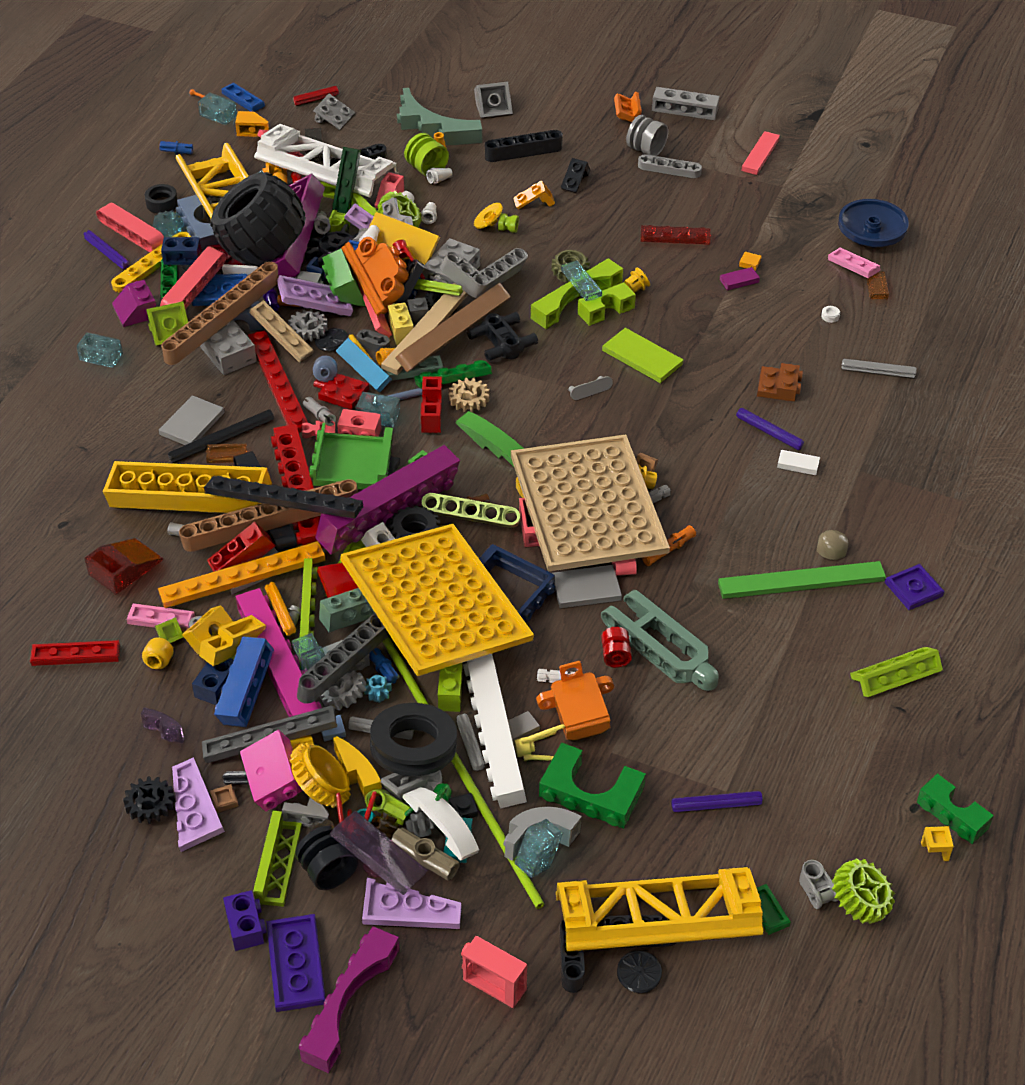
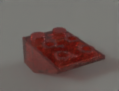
[85,538,163,595]

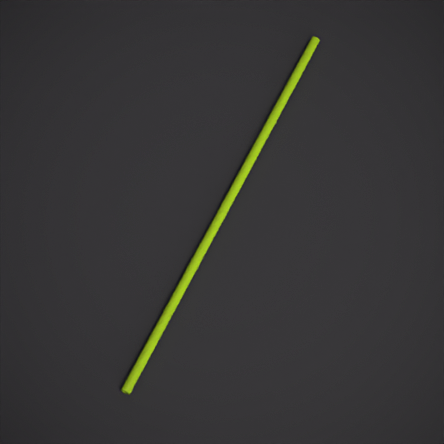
[383,636,545,909]

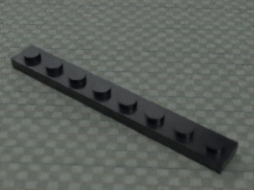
[204,476,363,519]

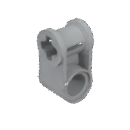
[799,860,838,909]

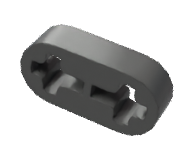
[357,329,390,352]

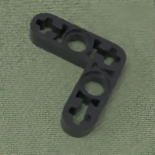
[392,259,424,305]

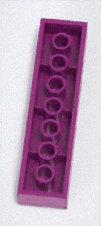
[271,173,325,278]
[315,445,460,555]

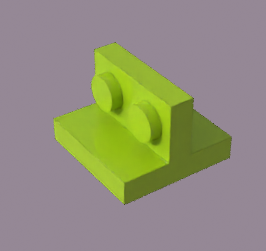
[146,301,188,346]

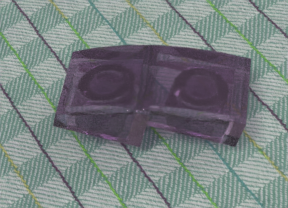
[141,707,184,743]

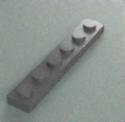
[202,705,337,763]

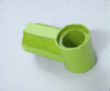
[365,789,410,826]

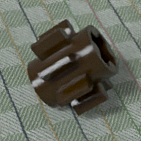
[370,812,399,844]

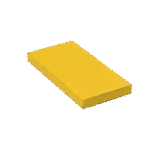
[368,212,440,265]

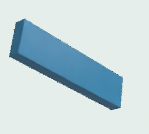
[336,338,392,393]

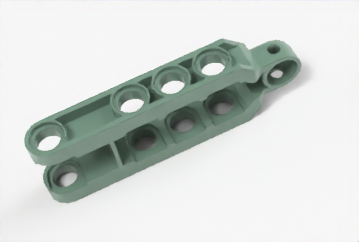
[601,590,719,691]

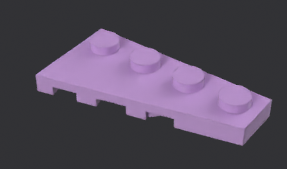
[172,757,225,852]
[362,878,461,929]

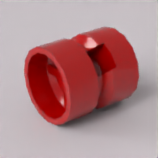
[601,627,632,668]

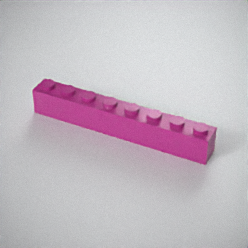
[236,588,322,717]

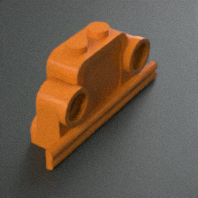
[341,237,409,316]

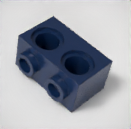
[161,237,202,265]
[192,658,234,705]

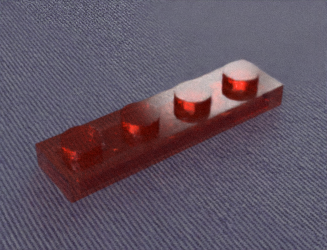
[641,225,710,245]

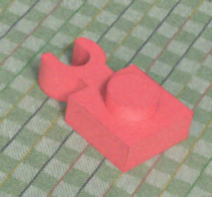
[302,420,336,440]

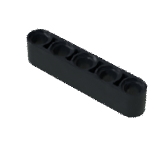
[485,130,563,162]

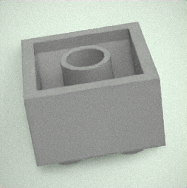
[474,82,513,118]

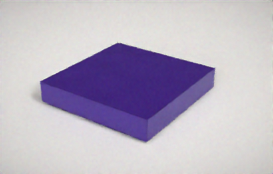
[885,564,944,610]

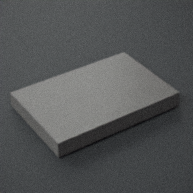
[159,395,224,445]
[552,565,622,608]

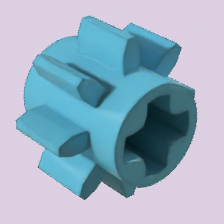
[364,675,392,702]

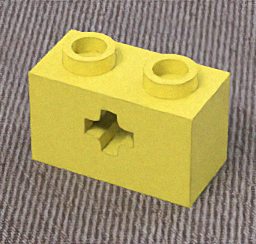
[388,302,413,345]

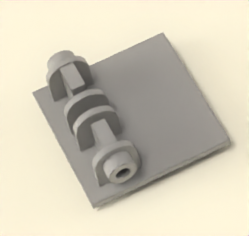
[313,94,355,130]

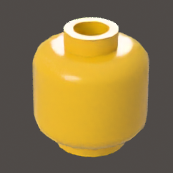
[142,637,174,670]

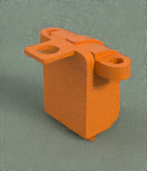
[536,661,614,740]

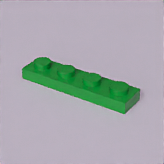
[414,360,492,389]

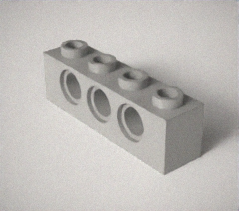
[652,87,719,120]

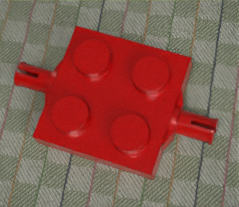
[313,373,374,410]

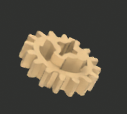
[448,378,490,412]

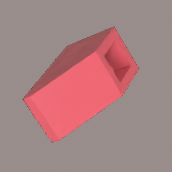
[375,172,404,209]

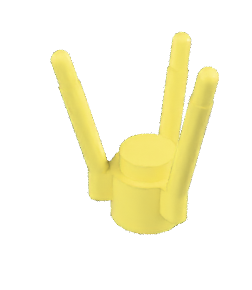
[514,724,565,761]

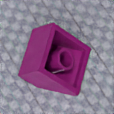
[112,280,156,327]

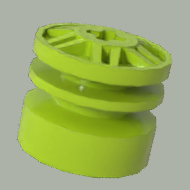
[404,133,449,177]

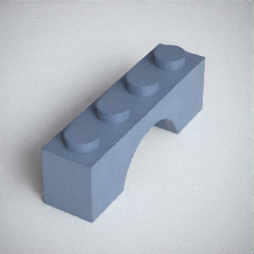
[176,195,220,252]

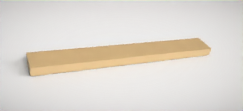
[381,283,469,375]

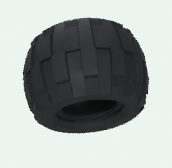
[210,172,306,266]

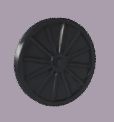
[315,328,348,351]
[617,951,662,993]

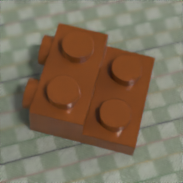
[757,363,803,402]

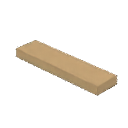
[249,300,314,363]

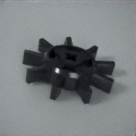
[305,224,359,268]

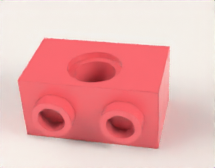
[337,409,381,437]

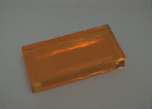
[866,271,889,299]
[206,444,247,463]

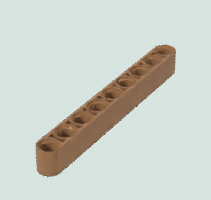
[161,262,279,365]
[395,283,511,373]
[179,479,358,552]

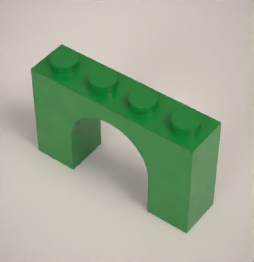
[539,742,646,829]

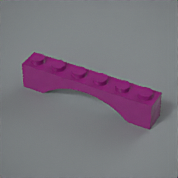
[299,926,400,1073]

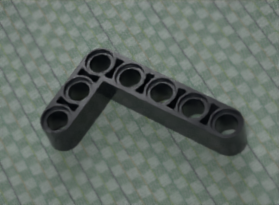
[559,915,677,993]

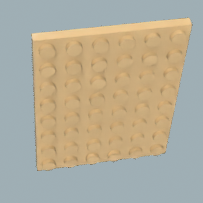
[511,435,670,572]

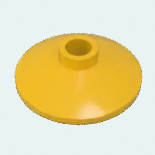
[474,203,503,229]

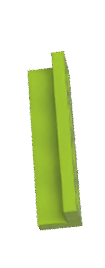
[850,647,943,697]
[253,811,302,907]

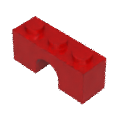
[421,377,442,433]

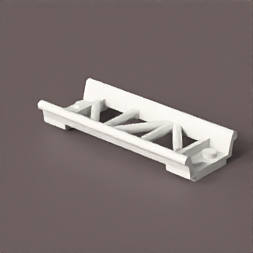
[254,124,399,198]

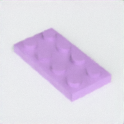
[277,275,353,316]

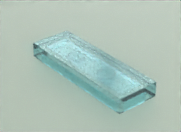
[561,261,602,301]

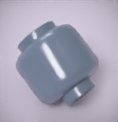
[313,355,338,382]

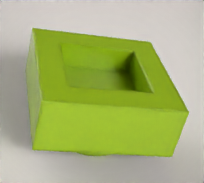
[155,617,184,643]

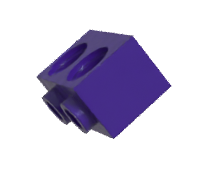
[223,890,267,951]

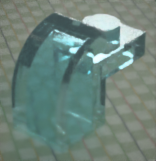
[292,633,325,672]

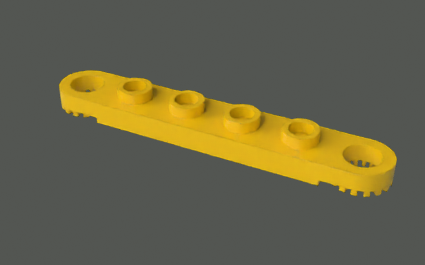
[111,232,191,293]

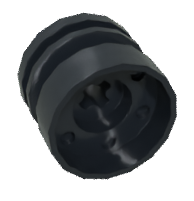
[295,825,359,890]

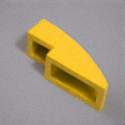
[199,615,266,667]
[333,736,382,799]

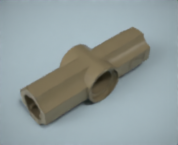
[390,827,460,881]

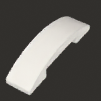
[402,787,479,861]

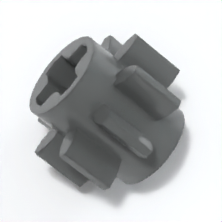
[406,811,436,837]

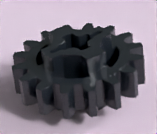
[123,776,175,824]

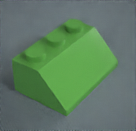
[322,249,366,307]

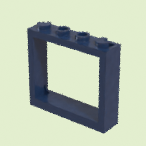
[479,544,556,622]

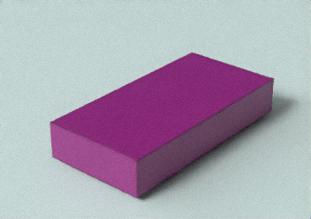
[720,267,760,290]

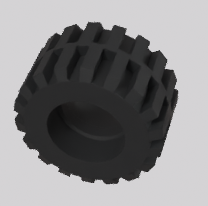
[389,506,440,539]

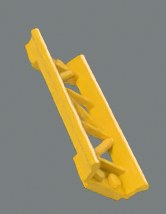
[176,143,249,219]
[556,867,763,952]

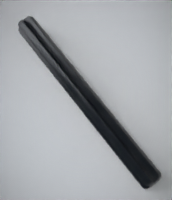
[168,409,274,463]

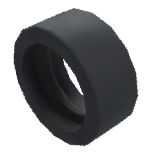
[144,184,178,214]

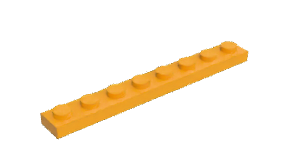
[158,541,325,608]

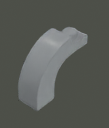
[503,807,582,861]

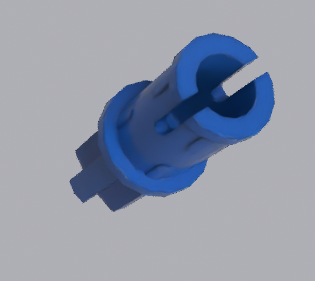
[159,141,193,155]
[369,648,399,684]

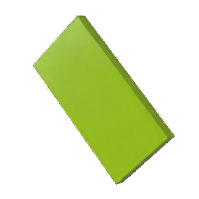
[602,328,683,383]

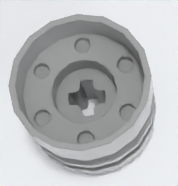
[626,115,668,156]

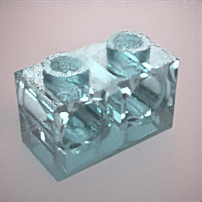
[76,332,123,368]
[515,819,563,878]

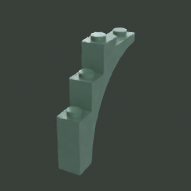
[397,88,482,146]

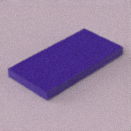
[266,914,325,1012]

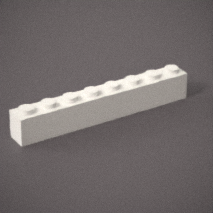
[463,653,527,809]

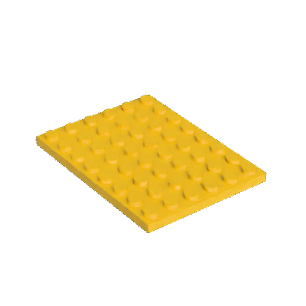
[340,524,534,676]

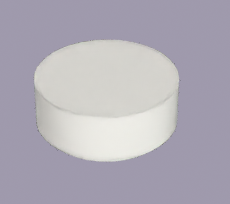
[821,306,840,323]

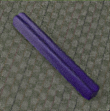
[84,230,130,270]
[736,408,804,450]
[671,791,763,812]

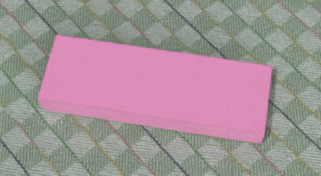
[828,248,880,278]
[127,604,195,632]

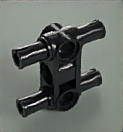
[467,312,538,362]

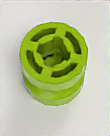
[498,213,519,233]

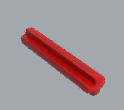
[293,86,339,106]

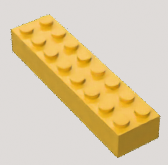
[103,461,272,513]

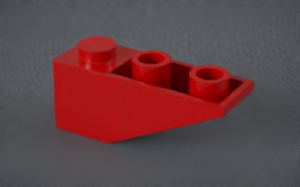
[207,522,275,572]

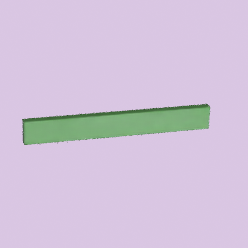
[718,561,886,599]

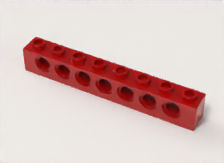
[271,424,324,549]

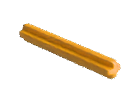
[265,582,296,636]

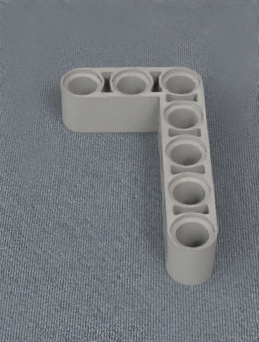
[440,248,528,298]

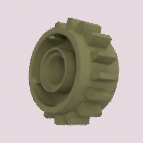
[551,250,590,283]

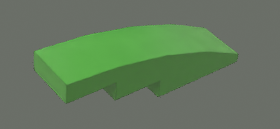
[456,411,524,467]

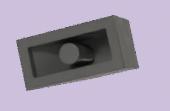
[406,298,429,328]

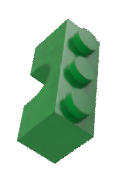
[917,773,994,844]

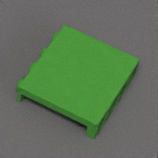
[310,423,393,489]

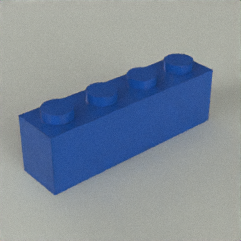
[214,637,274,727]

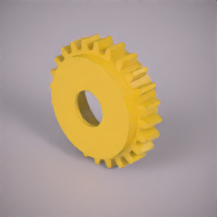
[290,742,351,808]

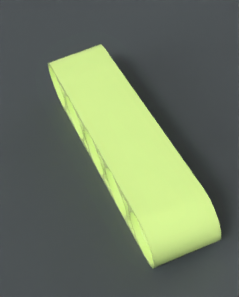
[422,493,520,528]

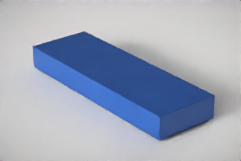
[221,83,265,112]

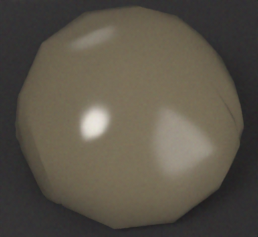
[817,530,849,560]

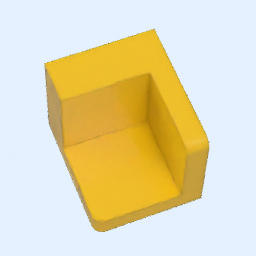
[921,826,954,861]

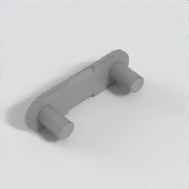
[568,376,613,400]

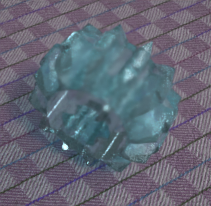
[153,210,183,237]

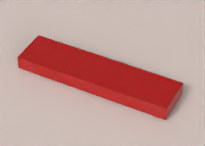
[30,640,120,666]

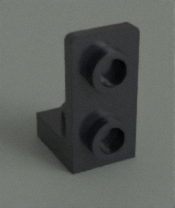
[561,158,591,193]

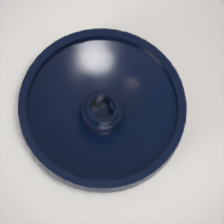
[838,199,909,247]

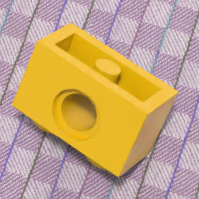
[182,605,234,654]

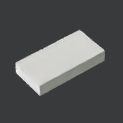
[777,450,820,475]

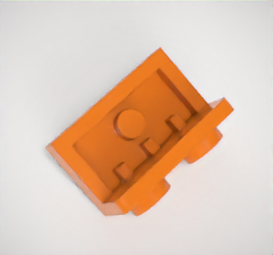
[614,92,642,122]

